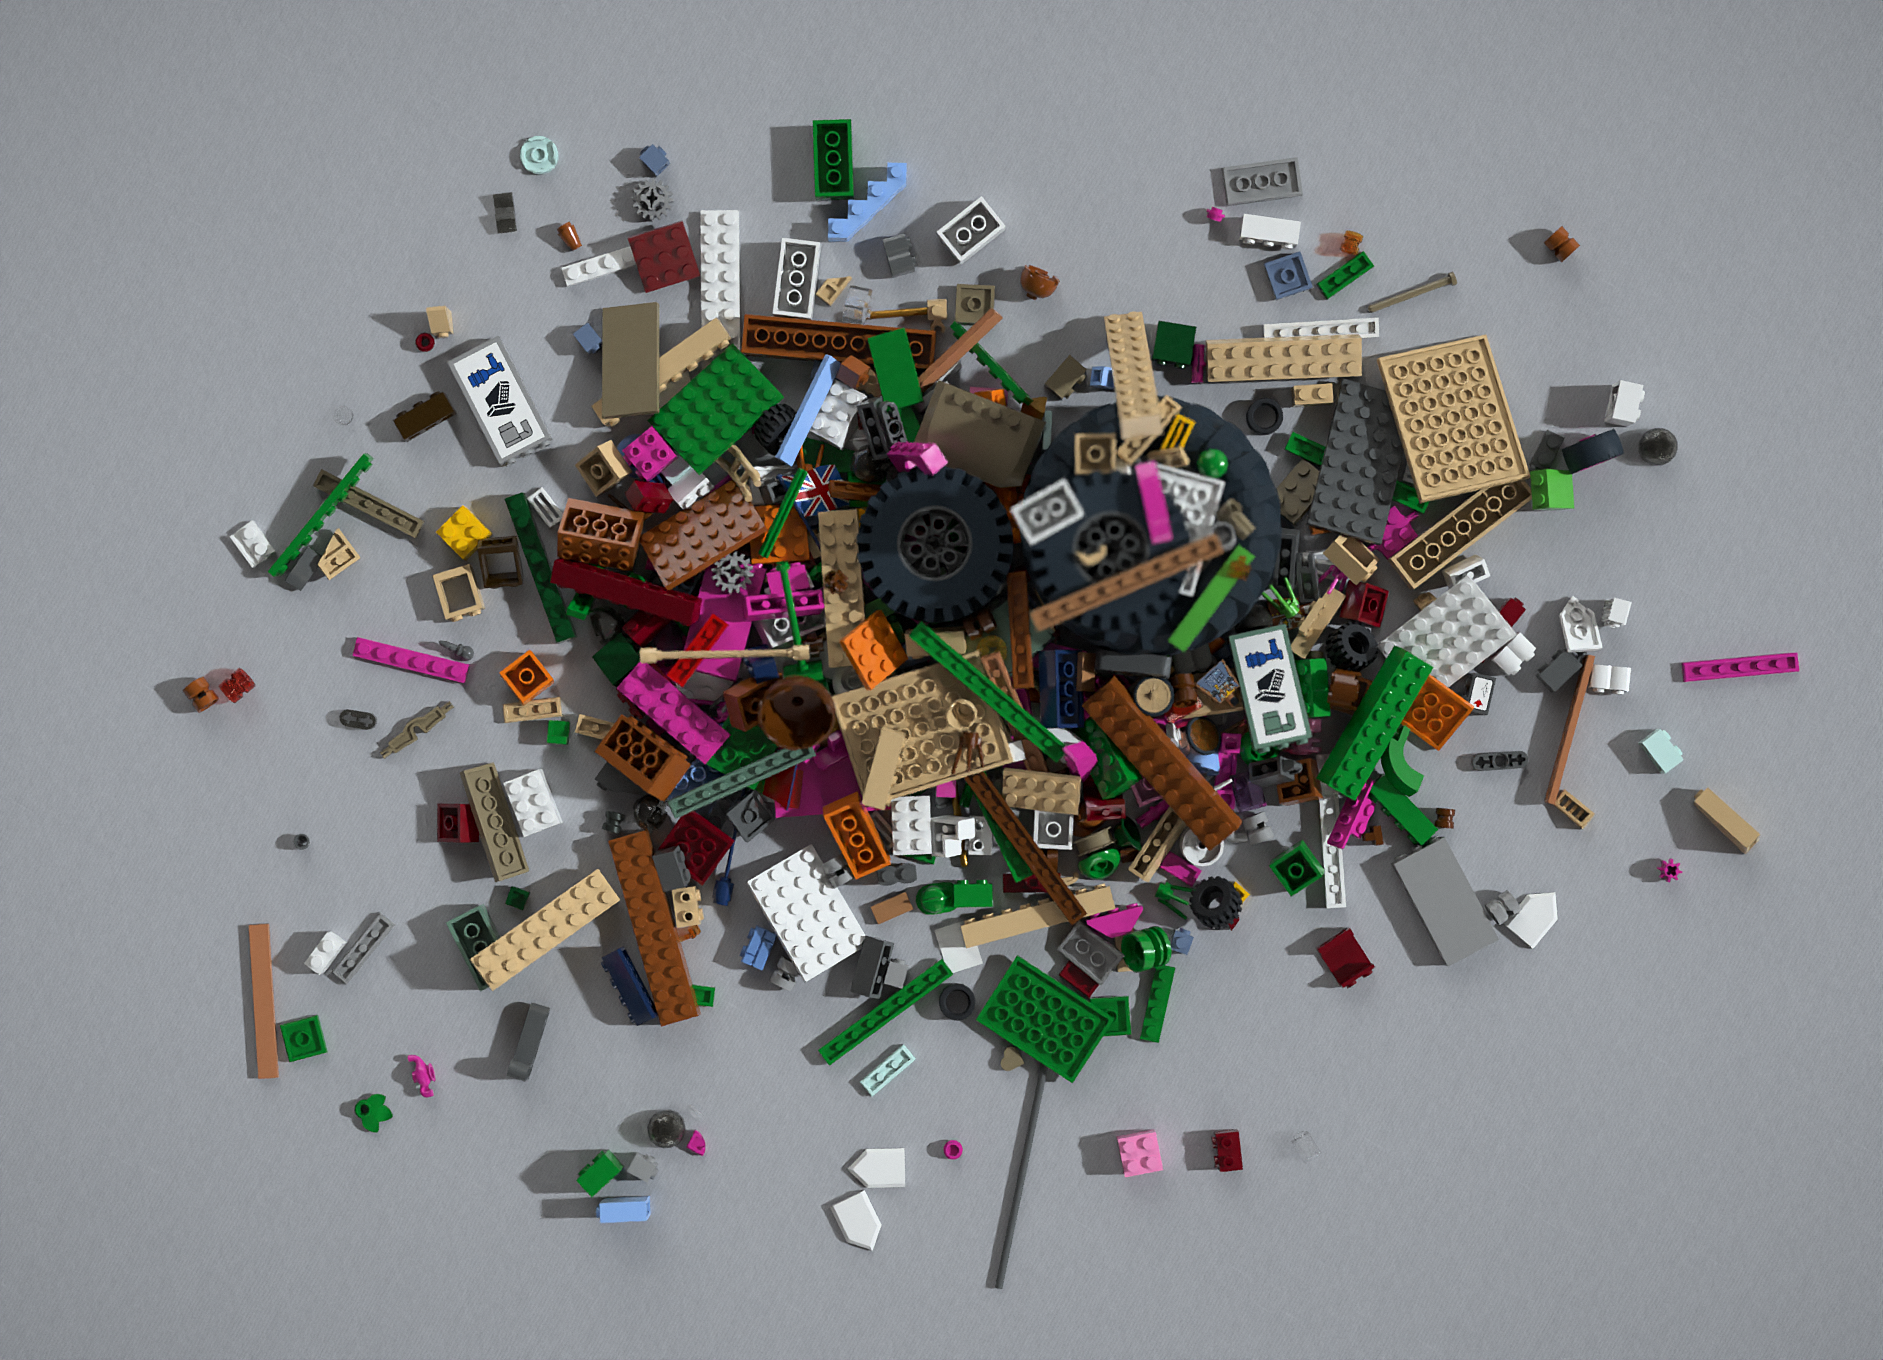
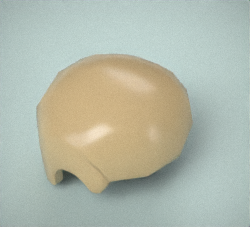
[946,699,977,730]

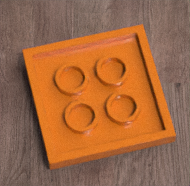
[750,504,810,565]
[839,610,909,691]
[1401,675,1474,751]

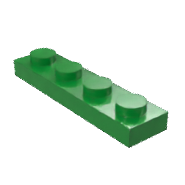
[1140,965,1175,1043]

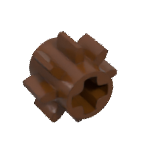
[824,569,848,595]
[803,633,824,658]

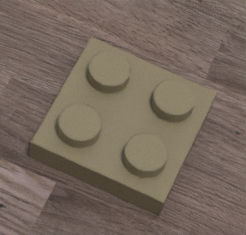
[955,284,995,324]

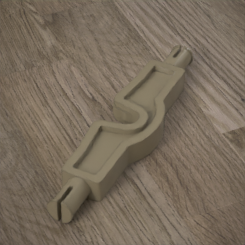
[380,701,454,759]

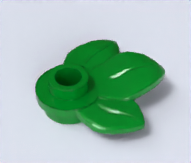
[355,1094,393,1133]

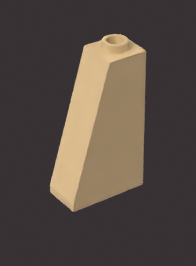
[1694,787,1761,854]

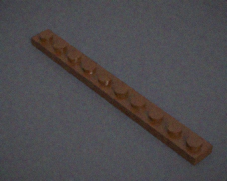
[963,771,1087,925]

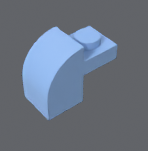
[1090,366,1115,390]

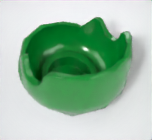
[1197,449,1228,479]

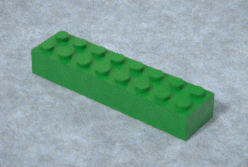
[1316,645,1434,801]

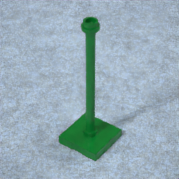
[775,561,823,680]

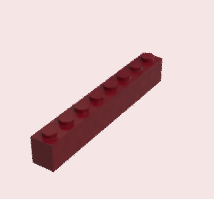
[551,558,702,626]

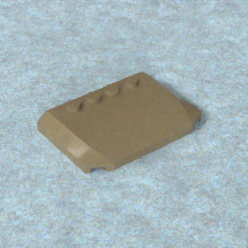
[914,380,1046,488]

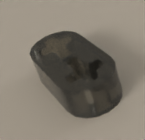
[339,709,377,730]

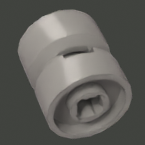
[1209,522,1236,552]
[1242,811,1274,845]
[821,853,854,889]
[1485,890,1522,926]
[769,956,800,991]

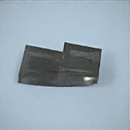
[493,192,517,234]

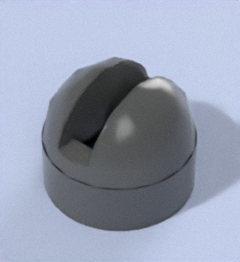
[294,834,310,850]

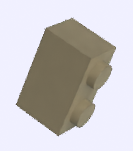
[1044,355,1087,401]

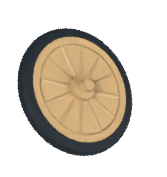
[1133,676,1174,716]

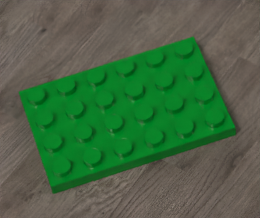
[647,343,784,475]
[976,955,1115,1083]

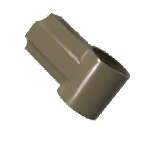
[1216,499,1255,540]

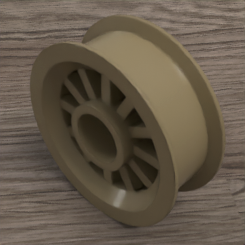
[1072,826,1117,857]

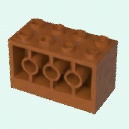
[557,498,644,572]
[594,714,692,802]

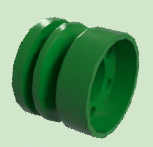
[1121,926,1171,973]

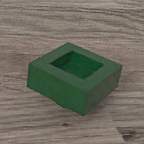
[505,886,531,910]

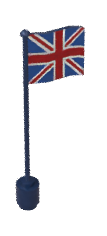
[776,465,849,552]

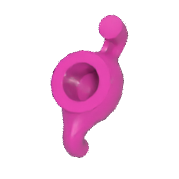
[408,1055,435,1098]

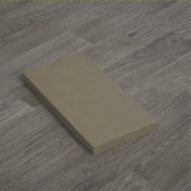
[602,302,659,419]

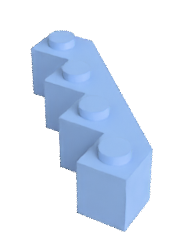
[828,162,907,242]

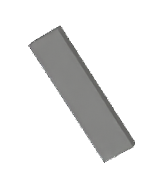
[331,912,396,984]

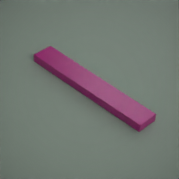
[1682,652,1799,682]

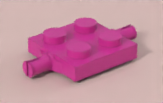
[1367,506,1419,560]

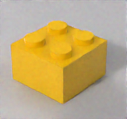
[436,505,493,561]

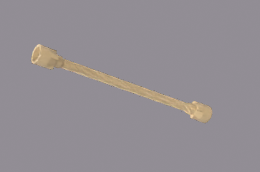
[640,645,809,664]

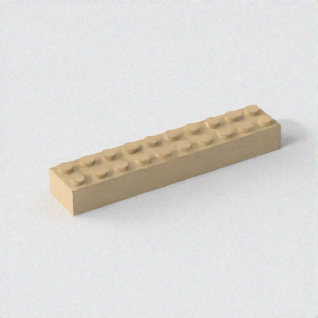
[1104,311,1162,440]

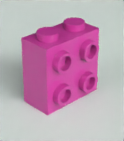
[622,426,678,482]

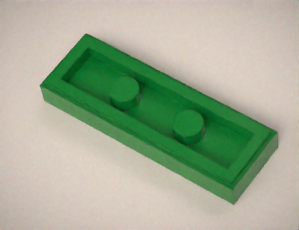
[1316,251,1374,300]

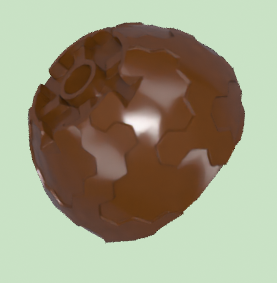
[758,676,836,751]

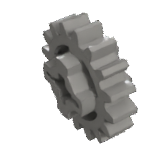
[632,178,674,221]
[712,552,754,594]

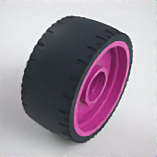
[1562,429,1624,474]

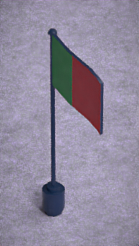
[712,751,797,906]

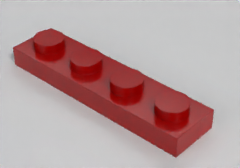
[667,614,729,688]

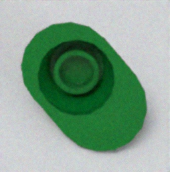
[916,882,956,915]

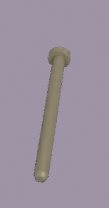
[1368,272,1457,313]

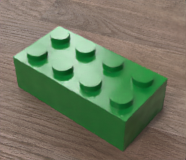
[813,119,854,201]
[1072,716,1142,799]

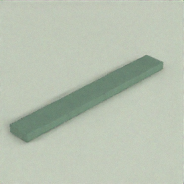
[667,747,816,819]

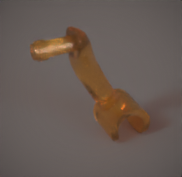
[679,925,701,943]

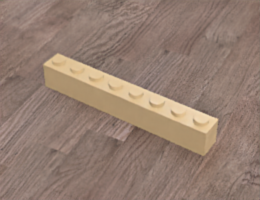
[591,318,732,427]
[961,883,1116,948]

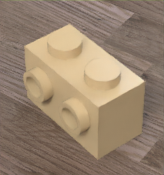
[672,886,704,928]

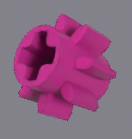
[1657,858,1682,882]

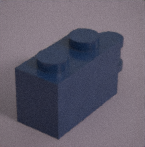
[743,643,779,684]

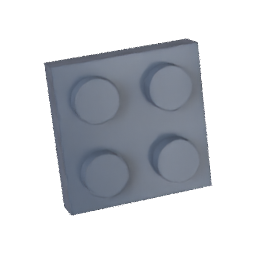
[1264,251,1313,300]

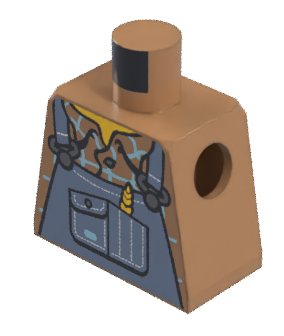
[1195,660,1241,708]

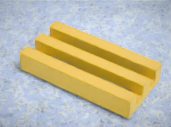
[1160,414,1195,450]

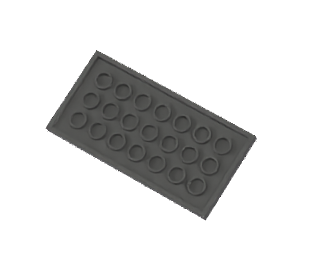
[1307,379,1404,545]

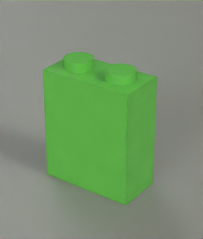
[1530,469,1574,510]

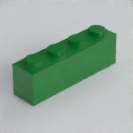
[1368,774,1438,846]

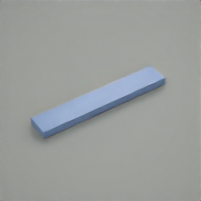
[776,354,841,466]

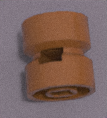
[1544,226,1580,262]
[183,677,219,713]

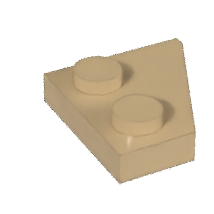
[317,528,361,580]

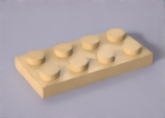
[1002,768,1081,815]

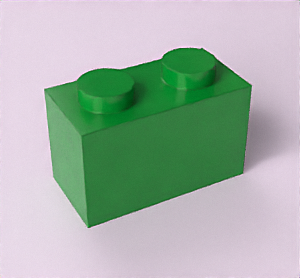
[953,879,993,908]

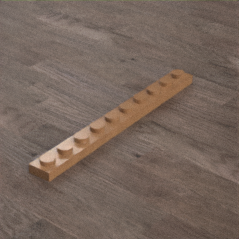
[1030,533,1224,631]

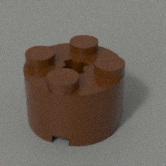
[1327,669,1361,711]

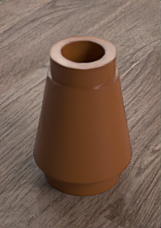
[557,221,582,251]

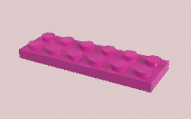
[617,662,730,764]

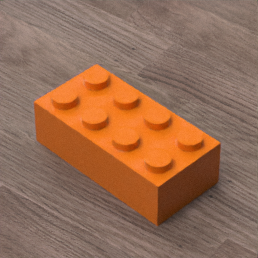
[823,791,891,879]

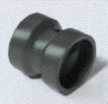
[602,810,625,834]

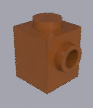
[836,355,870,389]

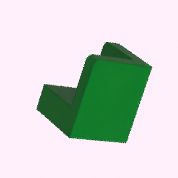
[547,720,570,745]

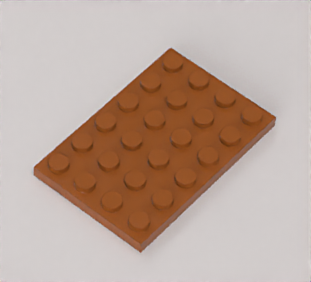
[640,479,768,591]

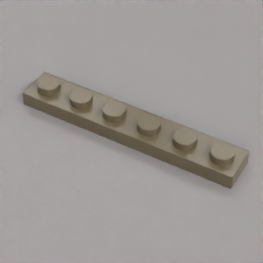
[313,469,425,538]

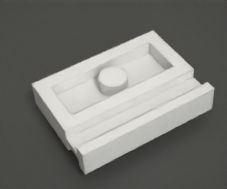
[230,520,276,568]

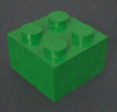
[1269,839,1325,897]
[576,1149,624,1197]

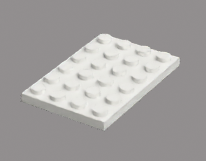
[1116,461,1225,597]
[1377,574,1517,687]
[746,844,865,983]

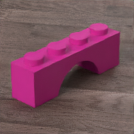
[887,441,947,474]

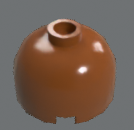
[1020,265,1060,300]

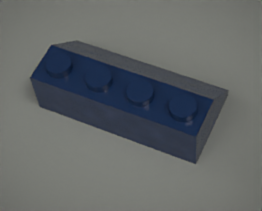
[1038,650,1084,729]
[601,946,658,1026]

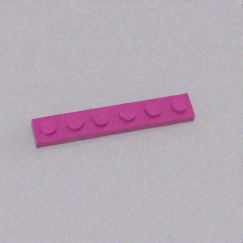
[352,637,470,683]

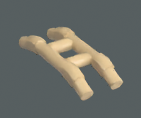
[715,444,761,502]

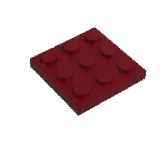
[628,220,700,293]
[658,811,735,886]

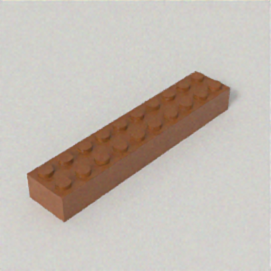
[741,314,936,371]
[1081,676,1242,851]
[608,830,701,1027]

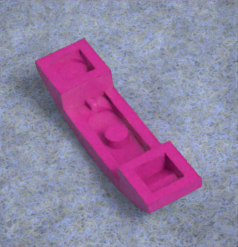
[1135,461,1172,544]
[1214,733,1241,809]

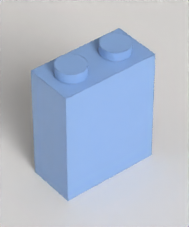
[596,1196,651,1223]

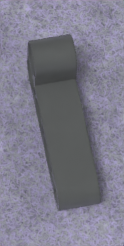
[1094,650,1172,679]
[507,1003,550,1082]

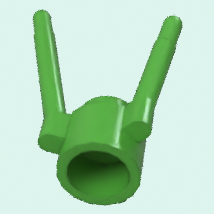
[1262,577,1299,619]

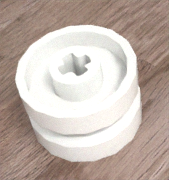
[1179,827,1224,867]

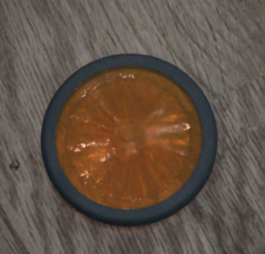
[1186,716,1221,755]

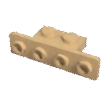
[1291,587,1346,659]

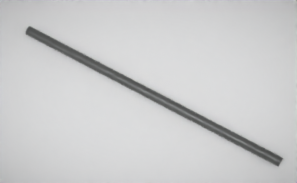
[995,1063,1048,1289]

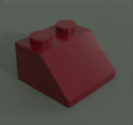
[1340,580,1389,628]
[622,609,670,648]
[437,803,480,843]

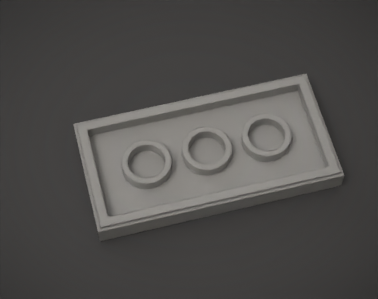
[1222,157,1303,206]

